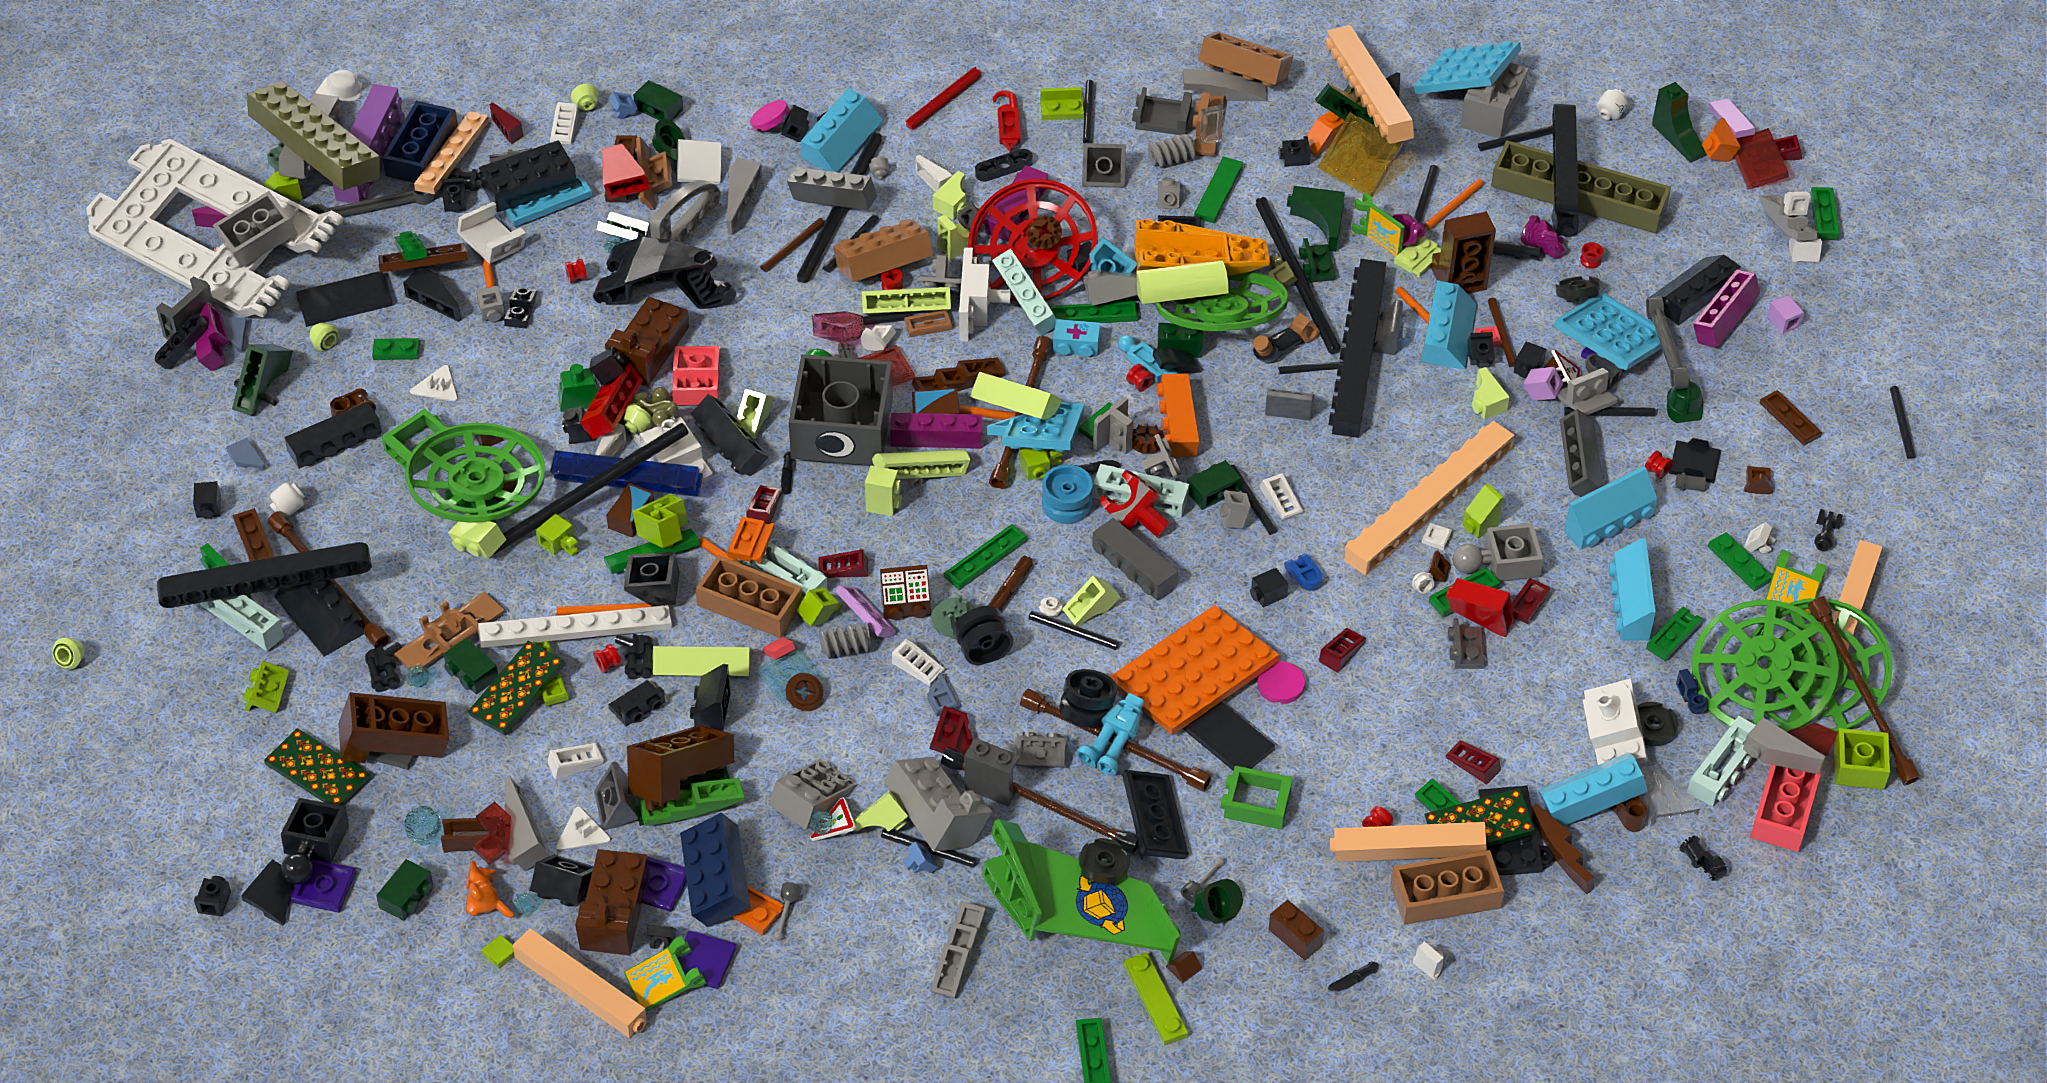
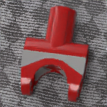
[1099,470,1170,537]

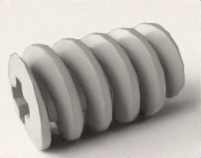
[1148,134,1195,167]
[819,622,870,659]

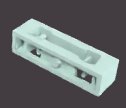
[992,248,1056,336]
[1092,464,1189,518]
[737,541,827,599]
[200,595,284,651]
[1687,716,1756,807]

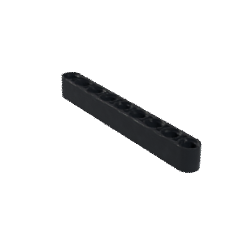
[157,542,372,608]

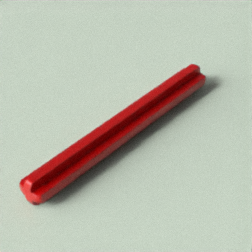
[906,67,981,130]

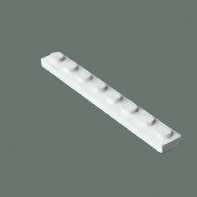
[478,605,672,648]

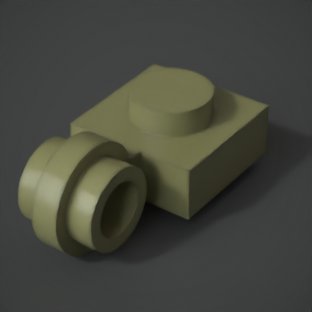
[1268,253,1298,288]

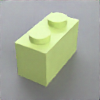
[865,466,902,516]
[448,514,506,559]

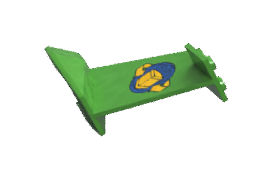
[982,819,1181,963]

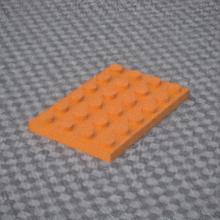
[1109,605,1279,736]

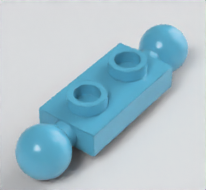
[1118,335,1179,383]

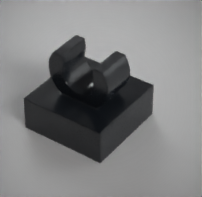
[646,925,677,950]

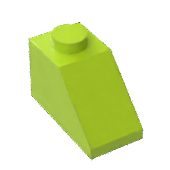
[262,171,302,202]
[1462,483,1503,538]

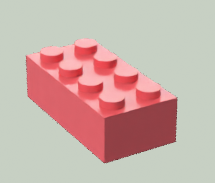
[1750,764,1824,852]

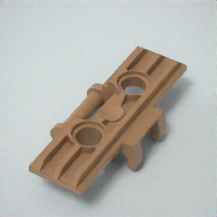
[394,592,505,675]

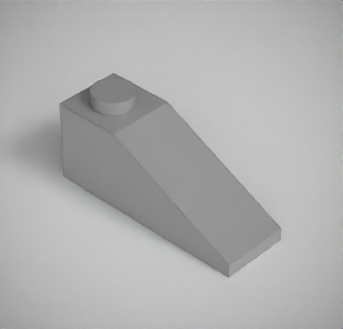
[1743,717,1825,774]

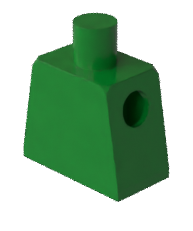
[558,364,600,412]

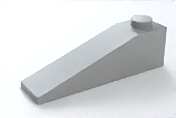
[727,157,762,235]
[1083,270,1137,306]
[505,775,550,871]

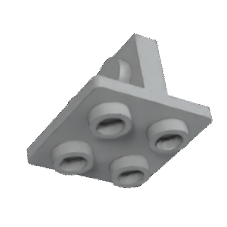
[918,254,962,287]
[1556,368,1618,415]
[1093,397,1133,454]
[1141,434,1182,481]

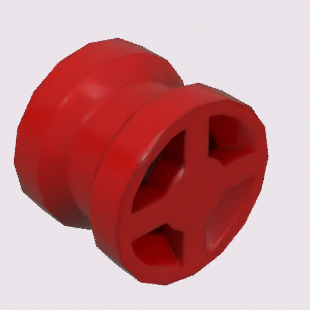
[1580,242,1604,269]
[565,258,587,283]
[881,268,903,290]
[1126,364,1155,392]
[1645,450,1673,479]
[593,644,621,673]
[1362,806,1393,827]

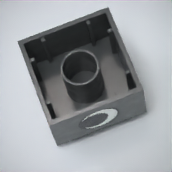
[789,354,893,465]

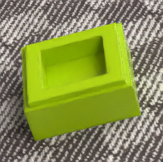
[481,934,515,969]

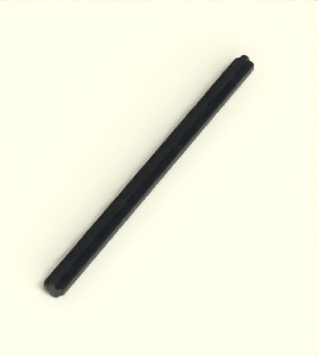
[797,132,882,283]
[1256,197,1341,355]
[494,423,689,554]

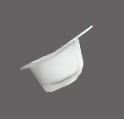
[316,70,362,102]

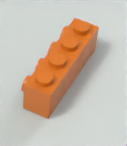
[1156,374,1199,457]

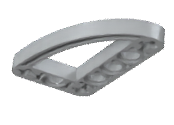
[650,180,721,243]

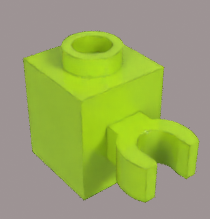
[1019,447,1062,481]
[536,513,579,556]
[796,587,843,627]

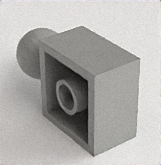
[1452,523,1543,581]

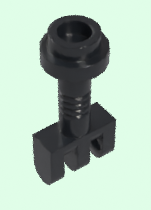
[1814,509,1843,551]

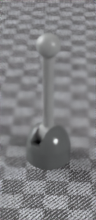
[1181,857,1225,903]
[773,882,802,941]

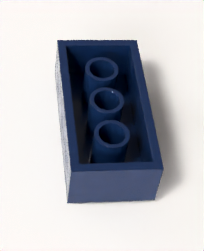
[382,101,458,183]
[680,812,750,927]

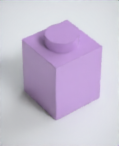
[1767,295,1804,334]
[1523,367,1563,401]

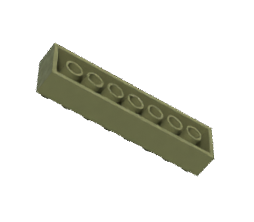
[247,81,380,191]
[1491,140,1671,233]

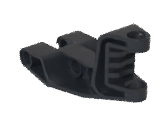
[593,236,737,309]

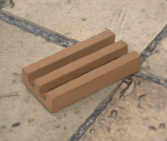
[904,310,953,337]

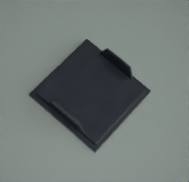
[1669,438,1721,483]

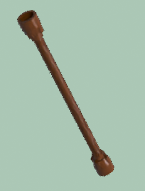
[989,336,1053,489]
[268,511,391,648]
[1808,596,1921,786]
[1020,688,1212,792]

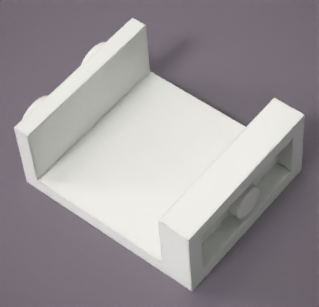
[457,202,526,264]

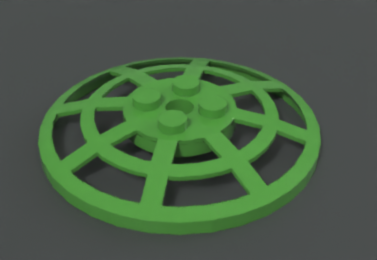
[1155,271,1288,331]
[405,423,545,523]
[1749,598,1893,735]
[1692,600,1838,733]

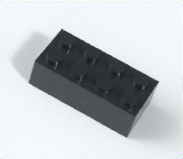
[479,140,577,213]

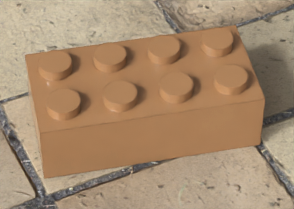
[1198,31,1294,86]
[833,219,933,282]
[696,555,803,638]
[1390,850,1504,925]

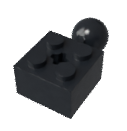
[281,798,349,885]

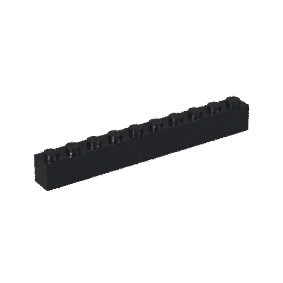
[1328,259,1387,438]

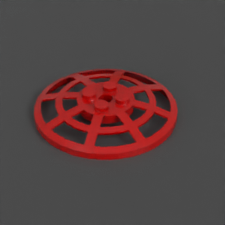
[968,179,1098,302]

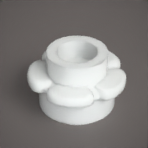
[1412,572,1434,594]
[1039,597,1063,618]

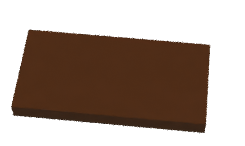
[378,243,468,273]

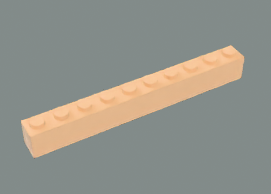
[1325,25,1414,144]
[1344,421,1515,576]

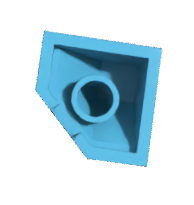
[1089,237,1137,273]

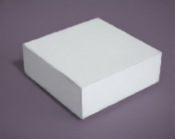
[1422,523,1452,550]

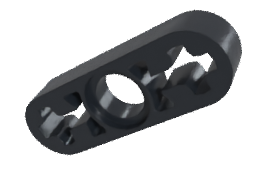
[975,149,1033,182]
[155,314,209,369]

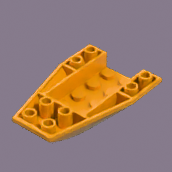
[1134,219,1270,276]

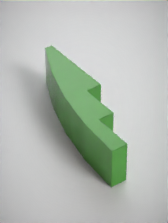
[640,778,745,826]

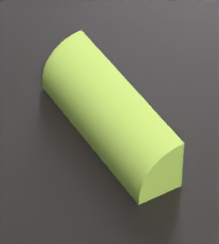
[1137,260,1229,304]
[861,287,951,314]
[970,372,1062,420]
[872,450,970,479]
[653,646,751,676]

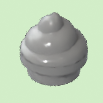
[869,157,890,180]

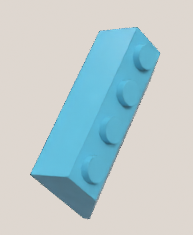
[801,88,883,172]
[1421,280,1477,370]
[1564,466,1657,550]
[1608,538,1656,641]
[1538,752,1648,826]

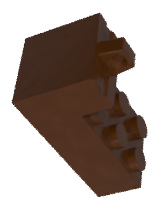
[1431,211,1496,294]
[605,296,689,387]
[338,692,449,763]
[627,725,734,811]
[575,849,650,956]

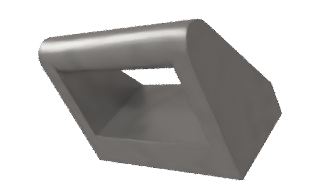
[1373,300,1403,355]

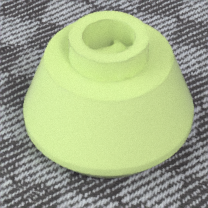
[571,83,599,111]
[310,323,339,352]
[624,404,653,434]
[52,638,85,670]

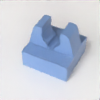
[610,92,637,119]
[904,841,938,873]

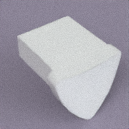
[1789,237,1822,262]
[861,325,896,351]
[1412,941,1444,980]

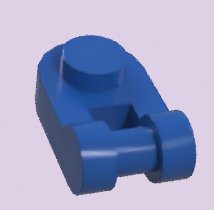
[1284,553,1322,590]

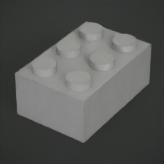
[213,191,297,268]

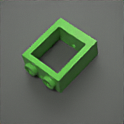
[382,409,456,475]
[1220,766,1293,830]

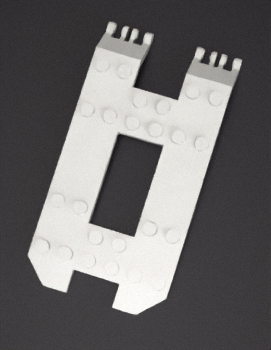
[86,139,344,318]

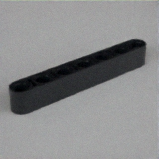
[1552,104,1579,215]

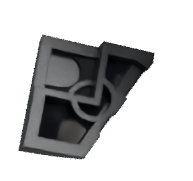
[241,859,294,926]

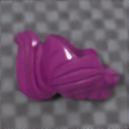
[1387,213,1426,246]
[1521,215,1565,259]

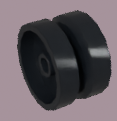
[953,606,1013,665]
[1059,669,1118,728]

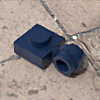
[1676,669,1708,714]

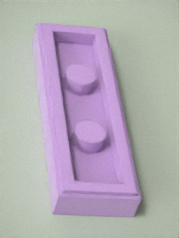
[1709,99,1755,138]
[836,586,896,638]

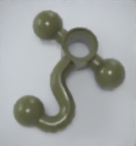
[618,387,678,428]

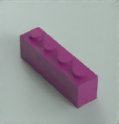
[983,165,1048,242]
[1693,269,1760,348]
[890,413,982,449]

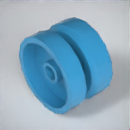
[1042,465,1093,524]

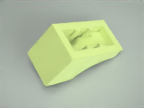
[933,171,966,220]
[938,214,970,260]
[1472,367,1509,420]
[737,389,774,439]
[1062,576,1120,626]
[854,790,908,832]

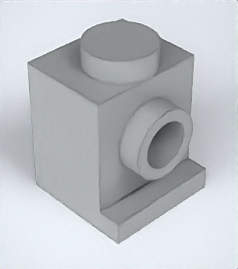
[476,286,505,322]
[1220,490,1251,529]

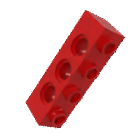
[580,363,643,439]

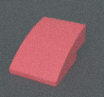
[672,346,720,405]

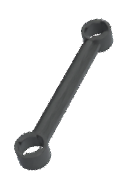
[307,186,435,217]
[1646,296,1689,390]

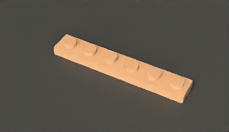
[414,112,489,194]

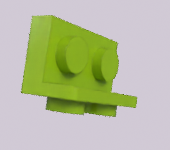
[1040,87,1084,120]
[243,660,289,713]

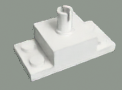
[959,248,1011,342]
[631,416,713,495]
[1583,679,1648,765]

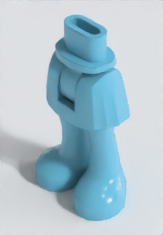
[1076,693,1145,775]

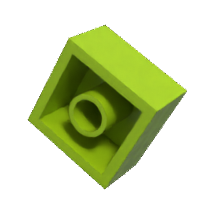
[1834,728,1890,790]

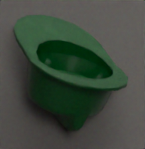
[652,119,685,161]
[1667,378,1703,423]
[1191,879,1243,924]

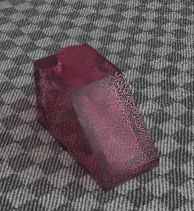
[812,311,864,345]

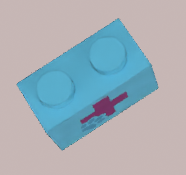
[1053,319,1100,357]

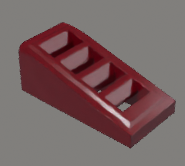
[489,102,523,144]
[1755,135,1802,162]
[746,485,782,524]
[818,549,868,578]
[1319,628,1366,673]
[1445,740,1501,785]

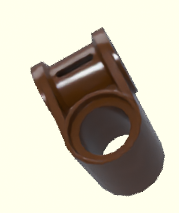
[330,388,376,416]
[1610,795,1648,832]

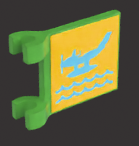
[1352,193,1405,256]
[1765,549,1826,620]
[624,936,706,1012]

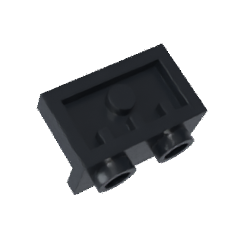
[608,680,665,727]

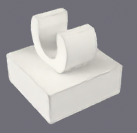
[1783,191,1811,216]
[1744,522,1775,553]

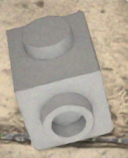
[1158,178,1180,209]

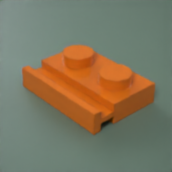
[728,516,775,564]
[731,885,784,935]

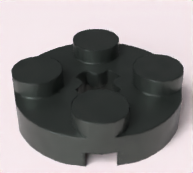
[1555,276,1600,303]
[1637,702,1679,746]
[1079,838,1130,886]

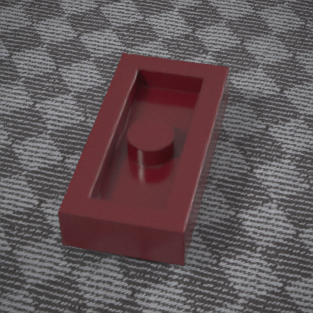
[1512,578,1550,624]

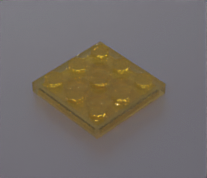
[1317,112,1404,197]

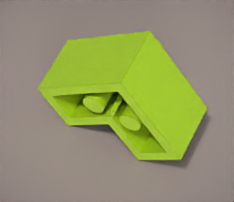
[632,493,688,548]

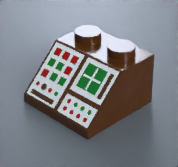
[880,565,931,620]

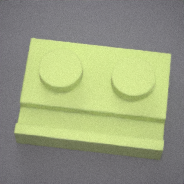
[1394,237,1441,278]

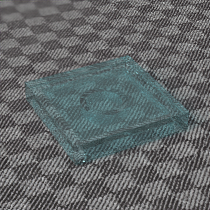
[756,647,823,704]

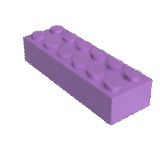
[333,84,405,203]

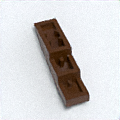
[912,357,1006,392]
[1532,803,1594,894]

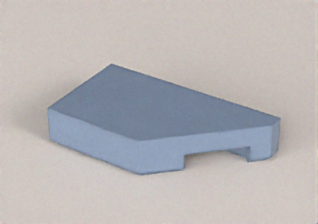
[223,317,247,353]
[226,438,266,471]
[927,672,959,717]

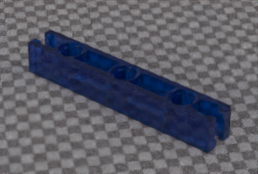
[550,450,703,497]

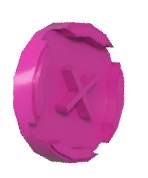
[750,100,790,132]
[1257,661,1305,704]

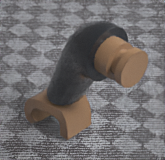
[1253,313,1320,362]

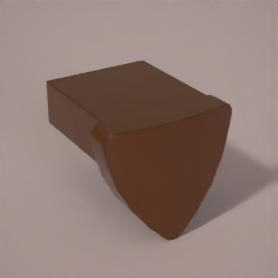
[1744,466,1772,494]

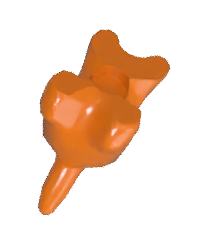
[466,861,515,918]

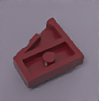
[929,706,973,755]

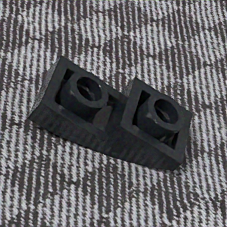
[504,287,537,328]
[1152,348,1200,374]

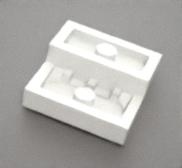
[677,139,721,184]

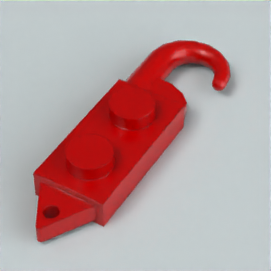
[992,90,1021,152]

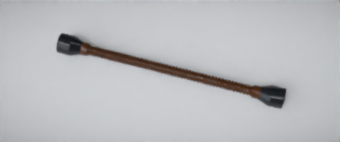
[941,747,1139,855]

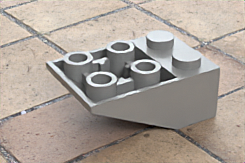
[768,759,857,830]

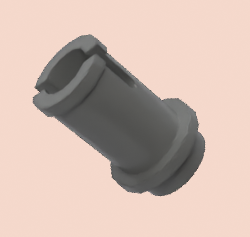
[1675,472,1706,492]

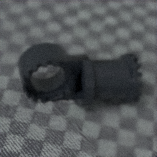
[1679,835,1727,881]

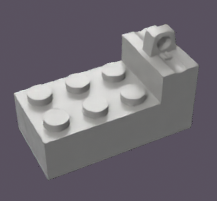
[1460,63,1529,138]
[884,757,992,852]

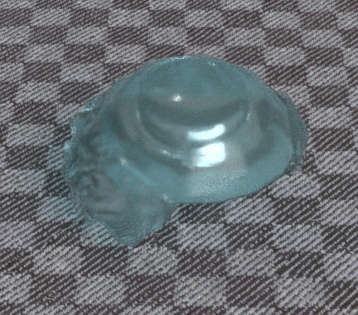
[404,805,441,845]

